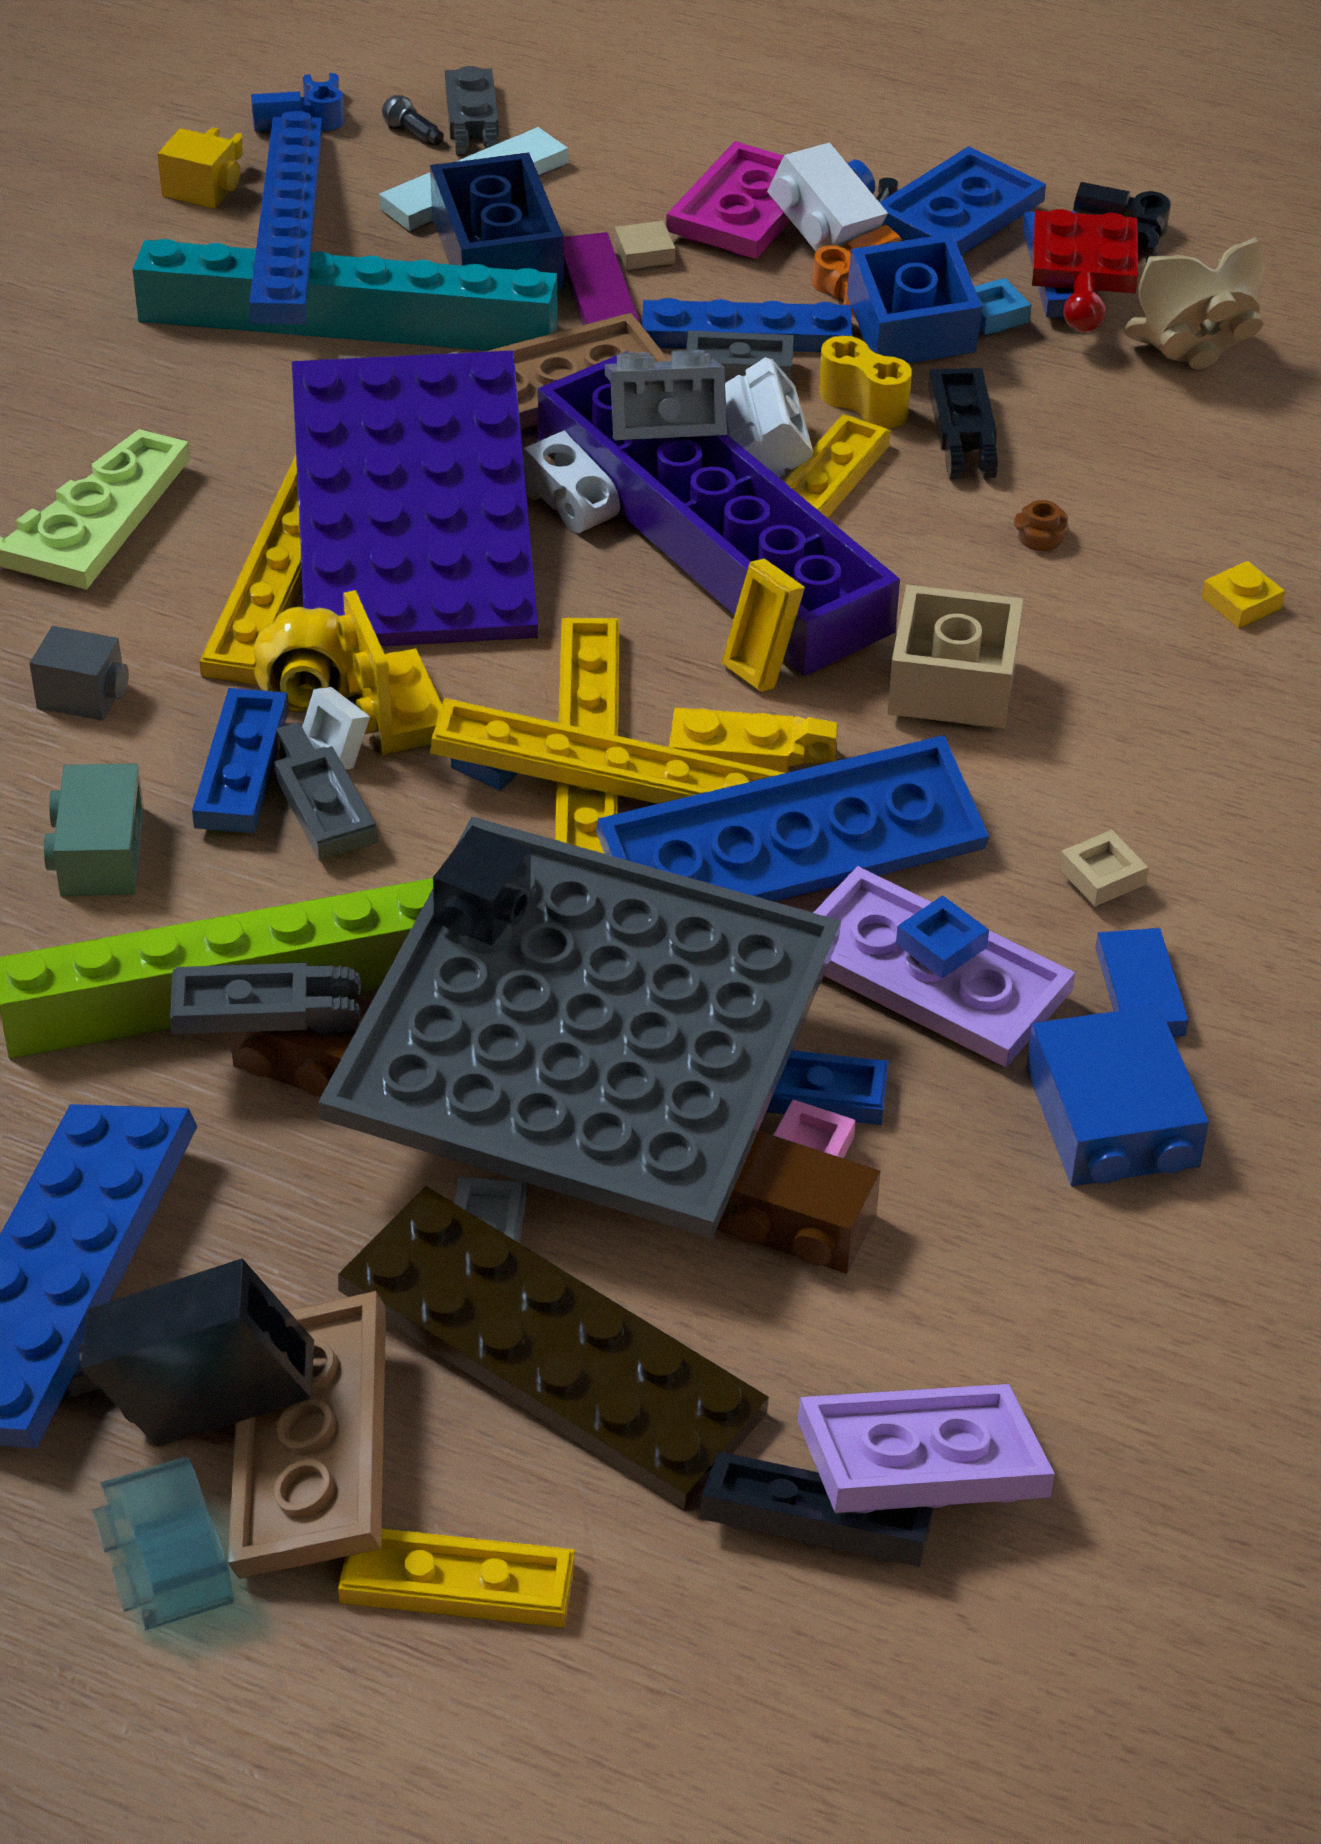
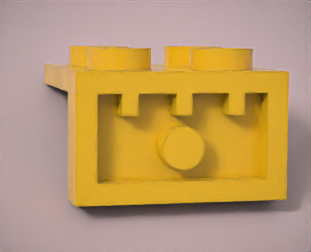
[336,590,442,756]

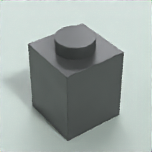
[29,626,129,721]

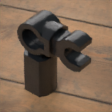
[1073,182,1171,263]

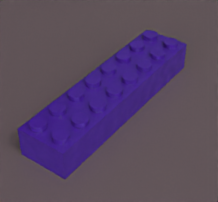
[538,351,900,676]

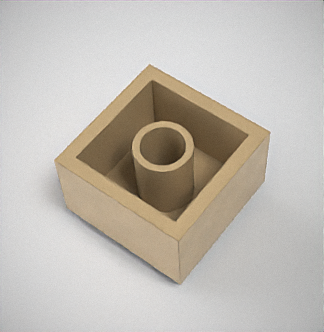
[888,584,1024,729]

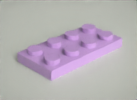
[813,866,1075,1068]

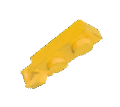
[669,707,838,773]

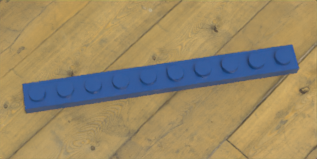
[249,111,322,325]

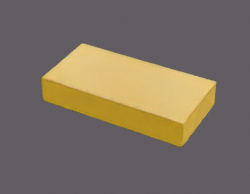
[721,559,805,692]

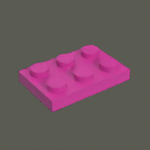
[666,141,790,259]

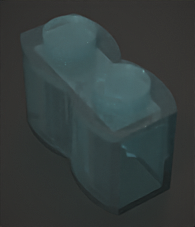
[92,1456,234,1631]

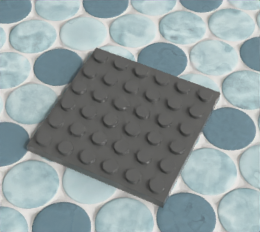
[318,817,841,1239]

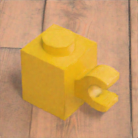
[157,127,244,209]

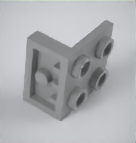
[604,350,727,440]

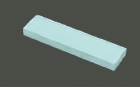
[379,127,568,231]

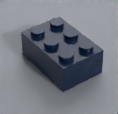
[430,152,564,290]

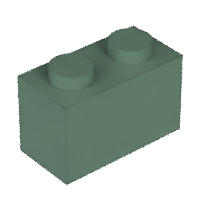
[44,763,144,896]

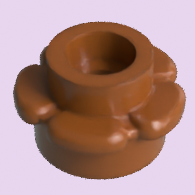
[1014,500,1069,551]

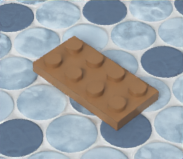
[485,313,669,430]
[228,1291,386,1579]

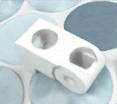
[523,430,620,533]

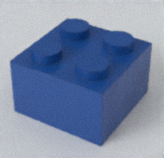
[847,233,982,363]

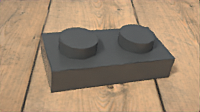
[686,330,794,381]

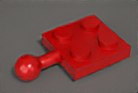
[1032,209,1138,332]

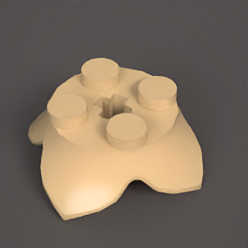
[1124,237,1264,370]

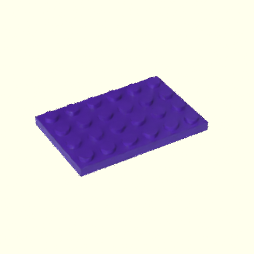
[292,350,538,647]

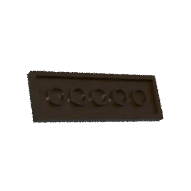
[338,1186,769,1511]

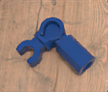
[251,73,344,131]

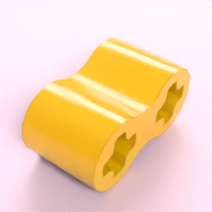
[819,335,912,429]

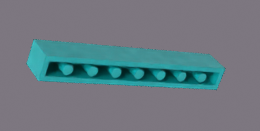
[132,239,558,351]

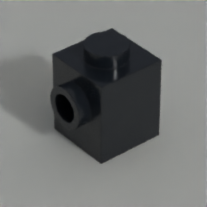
[433,825,531,946]

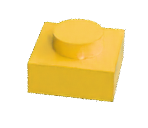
[1201,560,1285,629]

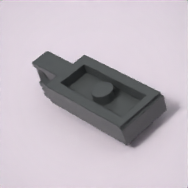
[273,722,377,861]

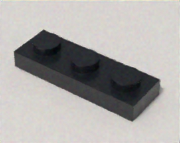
[699,1451,934,1567]

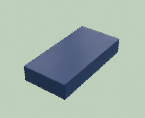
[1095,928,1189,1037]

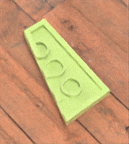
[0,429,190,590]

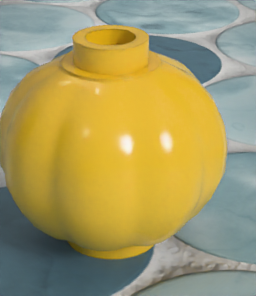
[254,607,353,712]

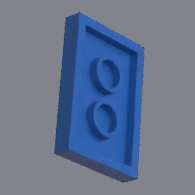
[879,146,1046,256]

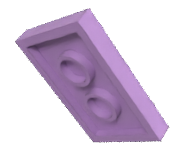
[797,1384,1055,1513]

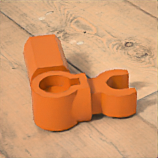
[812,225,901,317]

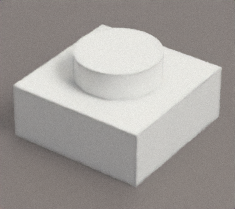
[302,687,370,770]

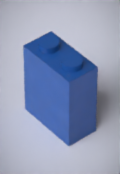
[1026,1005,1209,1186]

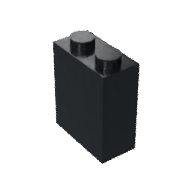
[79,1258,314,1447]

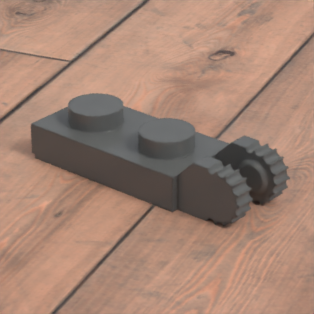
[444,66,499,154]
[170,963,361,1035]

